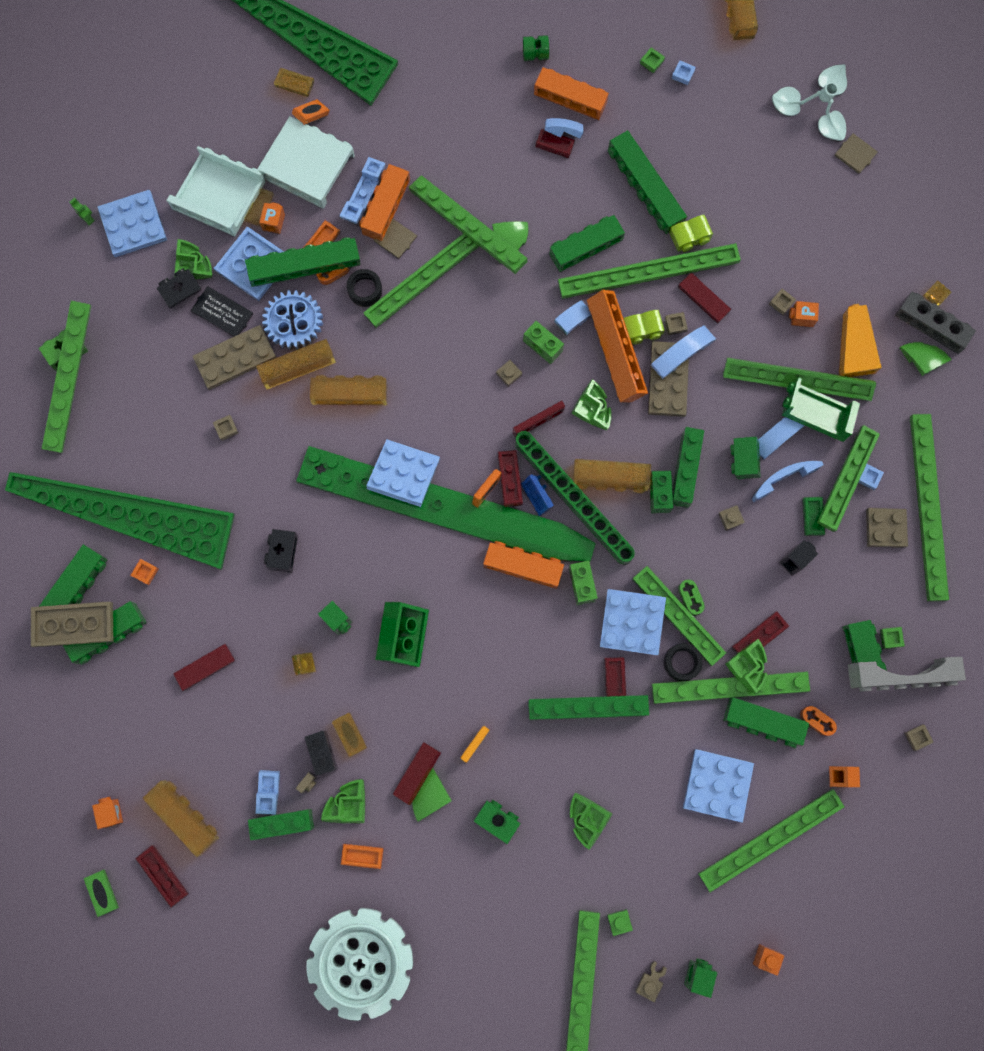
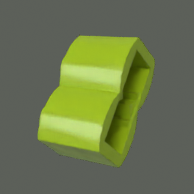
[669,215,713,252]
[623,310,664,345]

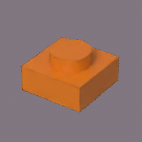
[130,559,159,585]

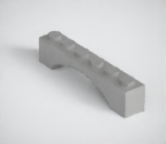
[848,657,966,692]

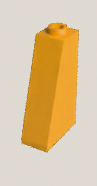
[839,304,882,377]

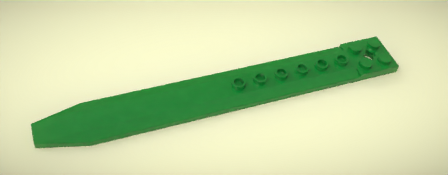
[296,446,596,562]

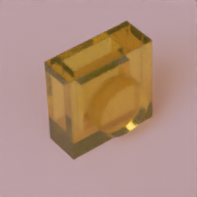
[923,280,952,306]
[292,652,316,675]

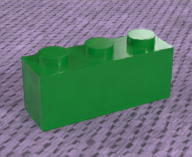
[842,620,887,671]
[248,809,314,840]

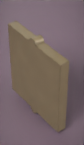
[834,133,878,174]
[374,218,417,259]

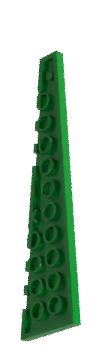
[232,0,398,106]
[5,472,235,570]

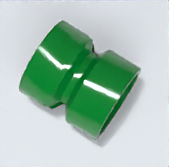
[523,35,549,61]

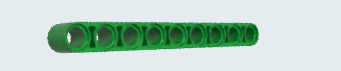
[515,431,635,565]

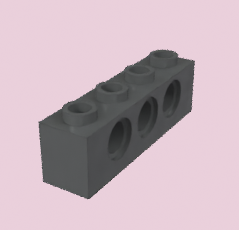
[895,291,976,354]

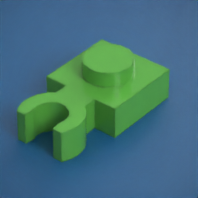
[69,197,94,226]

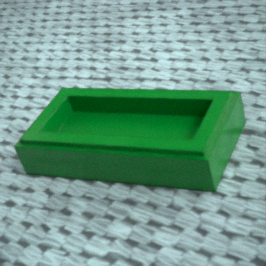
[802,497,825,536]

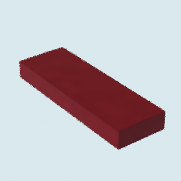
[678,273,731,324]
[512,400,565,438]
[498,450,523,507]
[731,611,789,654]
[173,644,235,691]
[393,742,441,805]
[135,845,189,908]

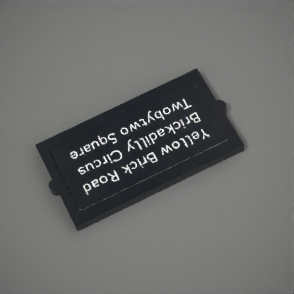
[191,286,253,337]

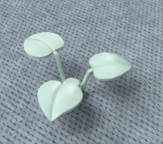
[772,64,847,141]

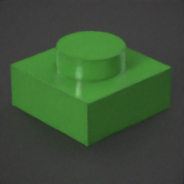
[640,47,665,74]
[880,627,905,649]
[607,909,633,936]

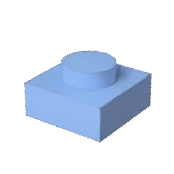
[672,61,696,85]
[858,464,884,490]

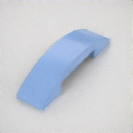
[340,157,385,224]
[651,326,716,379]
[758,417,805,460]
[752,461,824,502]

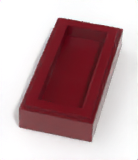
[535,129,575,158]
[604,657,626,697]

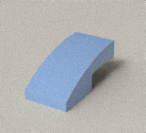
[545,118,583,139]
[554,300,592,335]
[256,770,280,815]

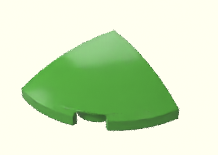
[492,221,528,264]
[174,239,212,279]
[900,342,952,376]
[572,379,611,430]
[725,639,767,694]
[412,768,452,822]
[321,779,365,823]
[570,793,613,850]

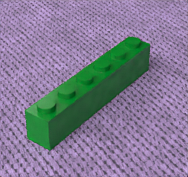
[608,130,687,235]
[245,237,360,287]
[528,695,649,720]

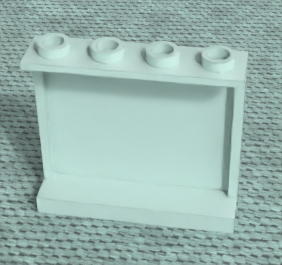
[258,116,355,209]
[166,146,265,237]

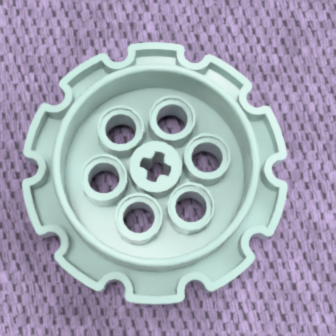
[306,908,413,1021]

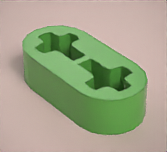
[678,579,705,616]

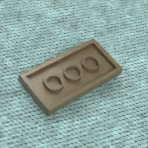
[193,325,277,390]
[648,341,689,417]
[31,601,113,648]

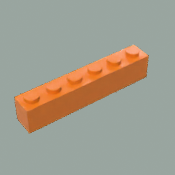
[587,290,648,402]

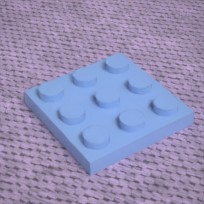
[97,190,167,257]
[214,227,284,301]
[367,439,440,507]
[600,589,666,655]
[683,749,754,823]

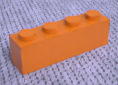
[534,67,609,120]
[359,164,410,241]
[483,541,564,589]

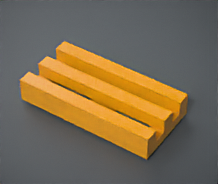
[461,726,490,763]

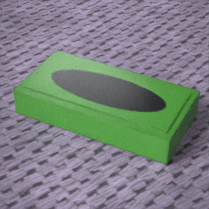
[84,869,119,917]

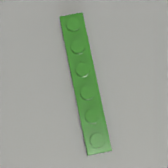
[817,425,880,532]
[632,566,726,666]

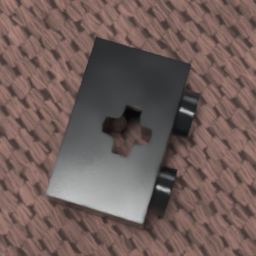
[157,268,202,309]
[264,529,298,573]
[779,540,818,576]
[305,731,338,776]

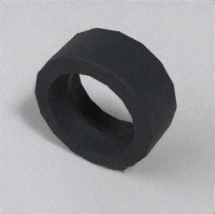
[346,269,382,307]
[664,643,703,681]

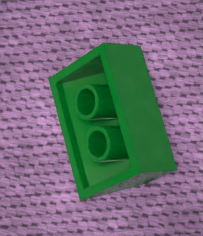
[375,602,429,667]

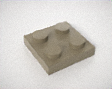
[866,508,908,548]

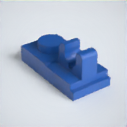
[521,475,554,516]

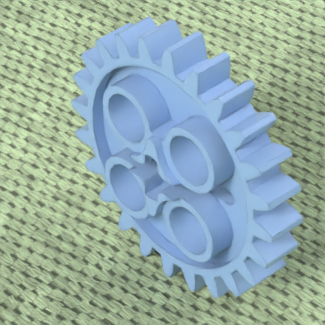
[262,290,323,350]

